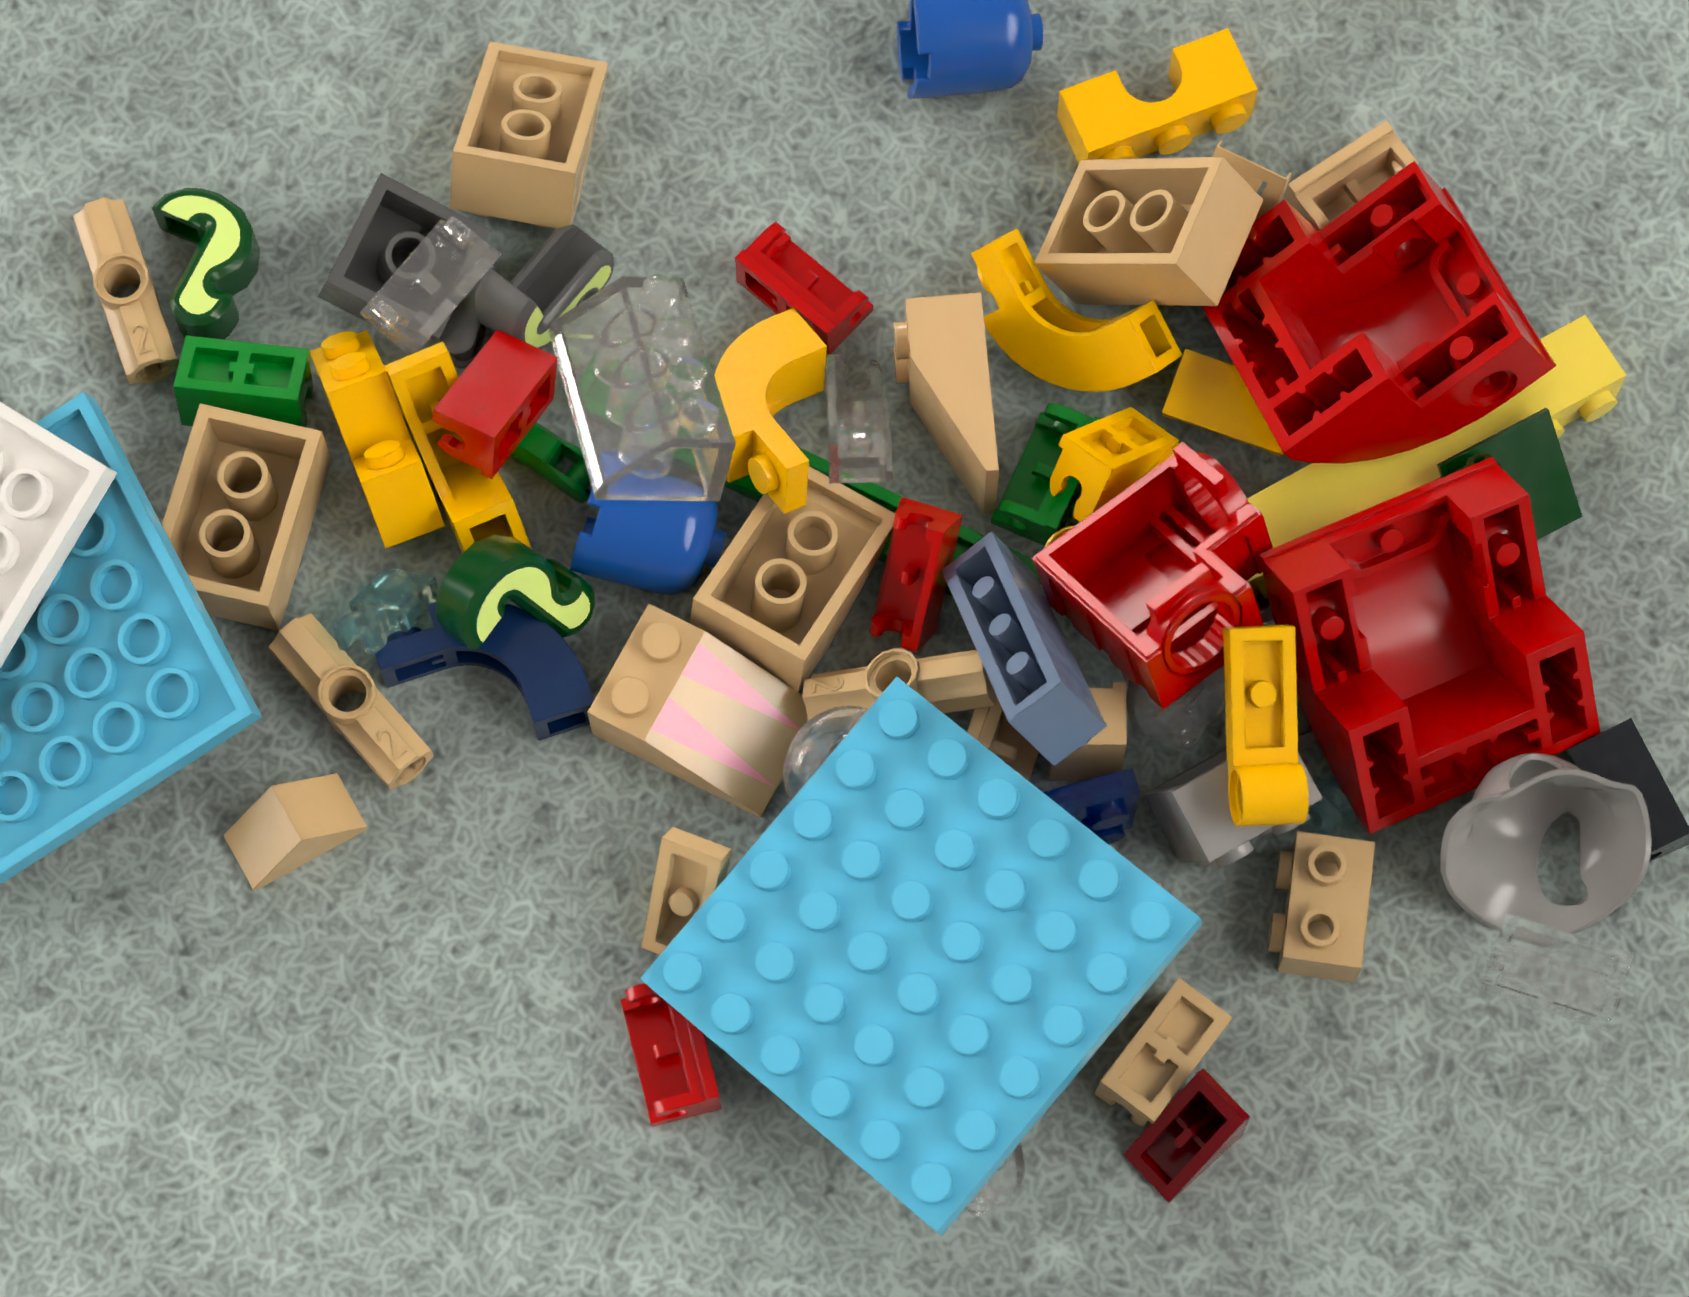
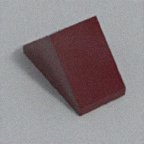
[1123,1068,1250,1203]

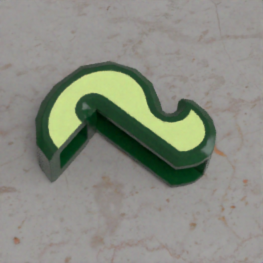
[152,188,260,340]
[436,534,596,650]

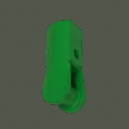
[510,422,601,504]

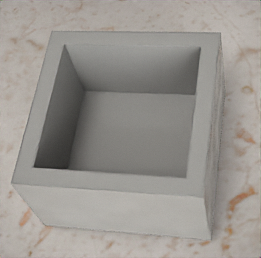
[1143,748,1323,868]

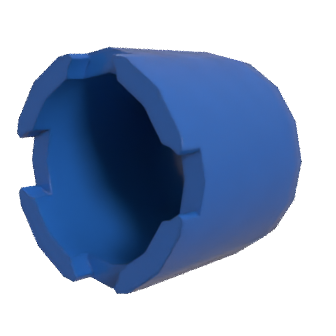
[897,0,1043,99]
[569,451,727,595]

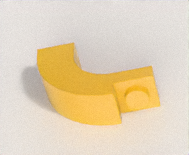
[971,228,1182,392]
[710,308,827,514]
[384,342,532,553]

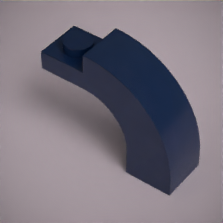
[373,602,594,741]

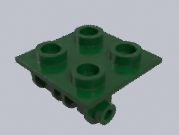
[1437,408,1582,540]

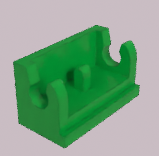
[173,335,313,427]
[991,403,1100,546]

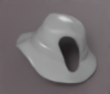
[1440,753,1652,941]

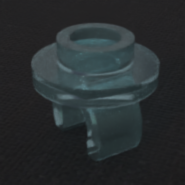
[1308,776,1360,836]

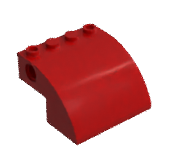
[1202,160,1557,464]
[1259,457,1601,834]

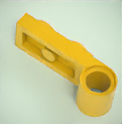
[1223,625,1309,827]

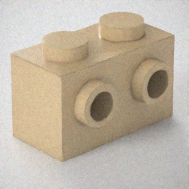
[1267,831,1375,983]

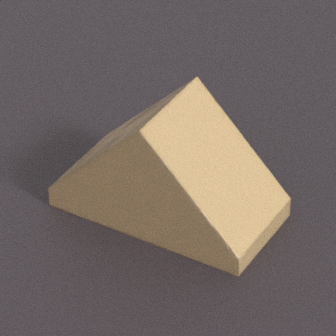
[223,773,368,891]

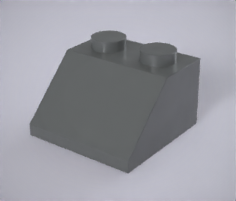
[318,173,493,341]

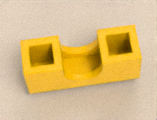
[1057,28,1258,163]

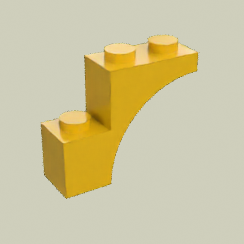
[310,330,445,549]

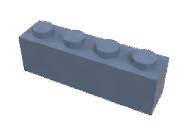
[942,531,1107,766]

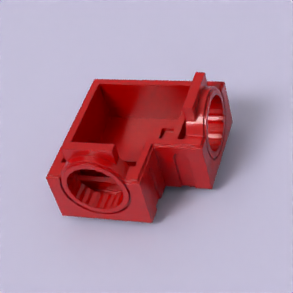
[1032,442,1273,710]

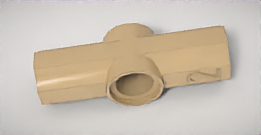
[73,197,179,385]
[268,612,434,791]
[802,648,999,732]

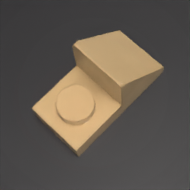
[641,827,732,955]

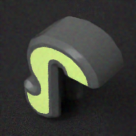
[475,224,614,349]

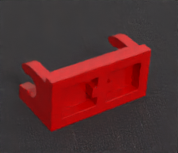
[735,222,873,357]
[433,329,558,479]
[869,497,963,652]
[620,983,722,1127]

